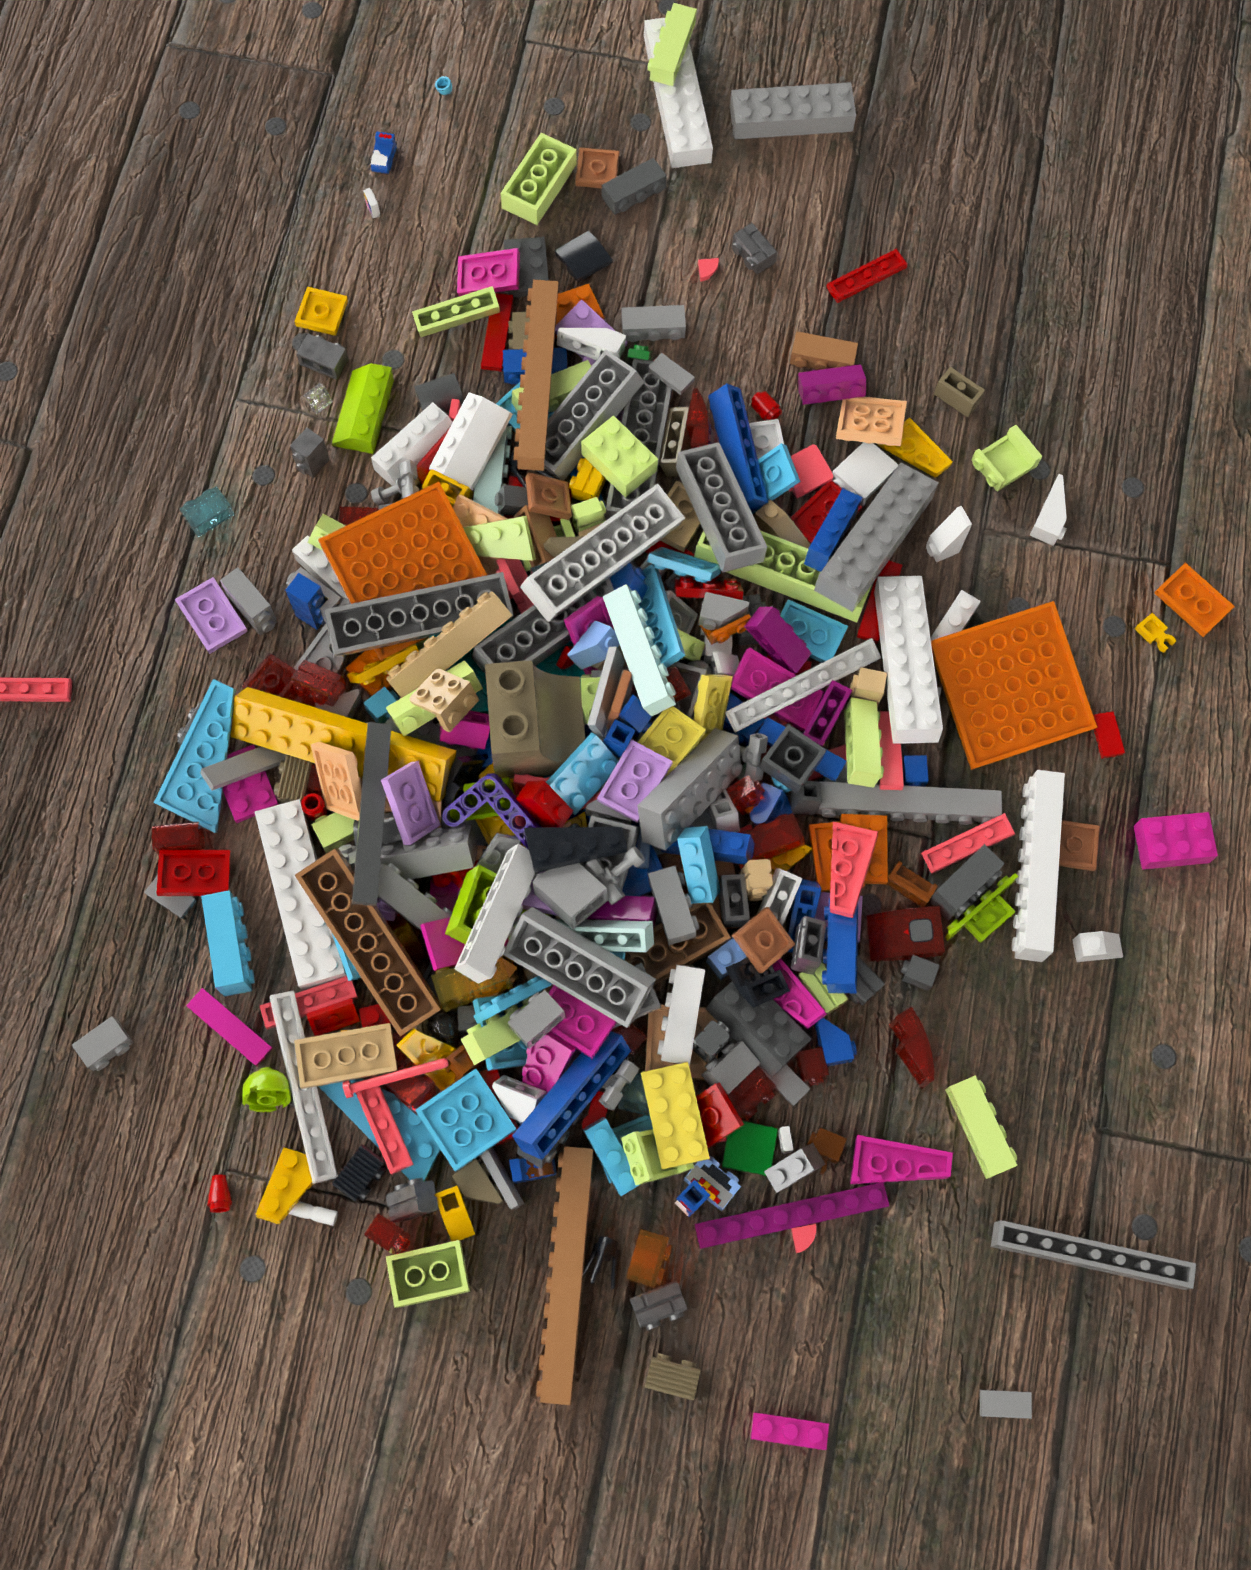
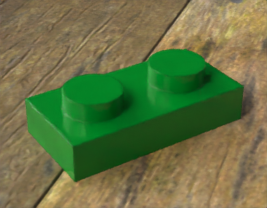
[628,345,652,360]

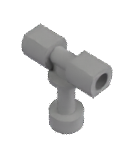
[371,460,419,506]
[739,733,768,782]
[584,846,645,905]
[599,1060,639,1110]

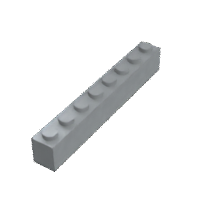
[816,781,1002,825]
[991,1220,1196,1290]

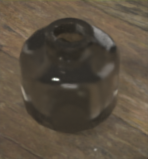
[426,1011,461,1045]

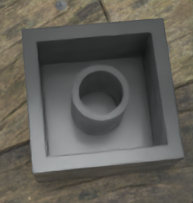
[760,724,826,794]

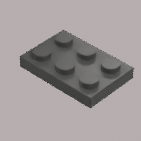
[504,237,549,297]

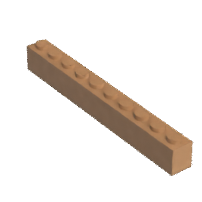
[514,279,558,471]
[536,1147,594,1405]

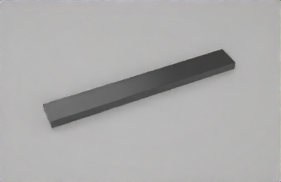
[352,722,391,906]

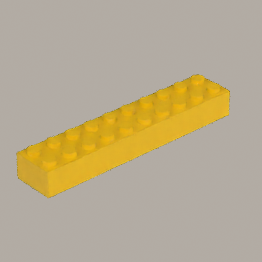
[231,687,456,802]

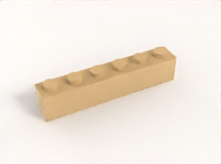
[386,592,513,698]

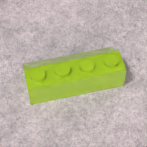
[332,363,394,454]

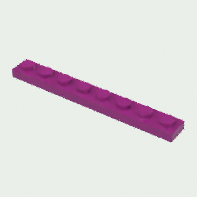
[694,1182,889,1249]

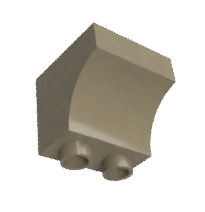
[485,660,585,779]

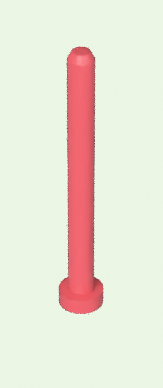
[343,1058,449,1098]

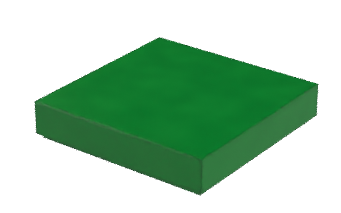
[722,1121,778,1177]

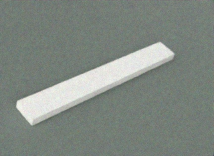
[725,638,882,732]
[269,990,338,1184]

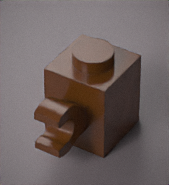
[807,1128,847,1175]

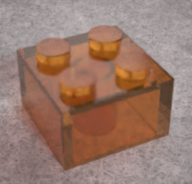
[625,1229,672,1289]

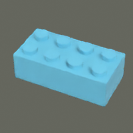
[201,890,255,997]

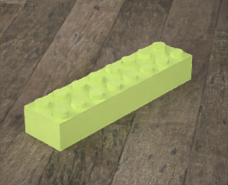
[694,530,872,622]

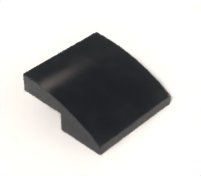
[554,231,613,282]
[445,754,486,806]
[726,958,790,1008]

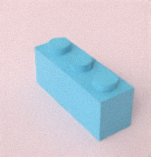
[677,826,721,904]
[583,1117,641,1196]

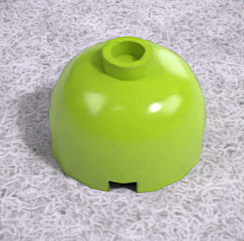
[242,1067,291,1112]

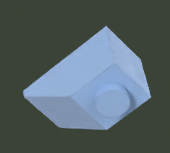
[567,620,620,669]

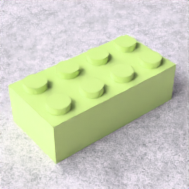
[501,133,577,225]

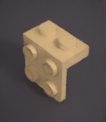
[409,669,479,732]

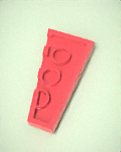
[830,822,878,918]

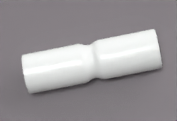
[289,1201,338,1226]

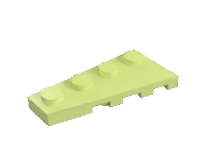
[463,516,536,561]

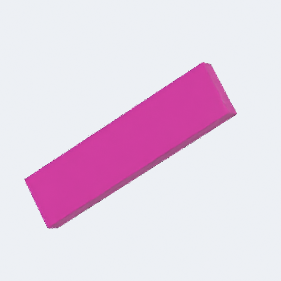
[186,988,273,1067]

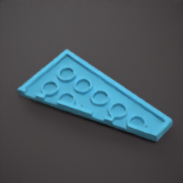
[154,679,236,833]
[318,1078,441,1182]

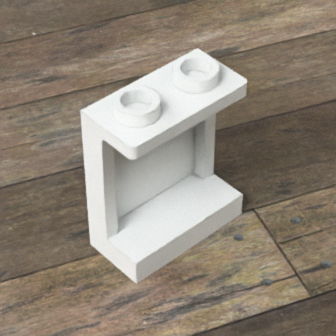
[832,442,899,507]

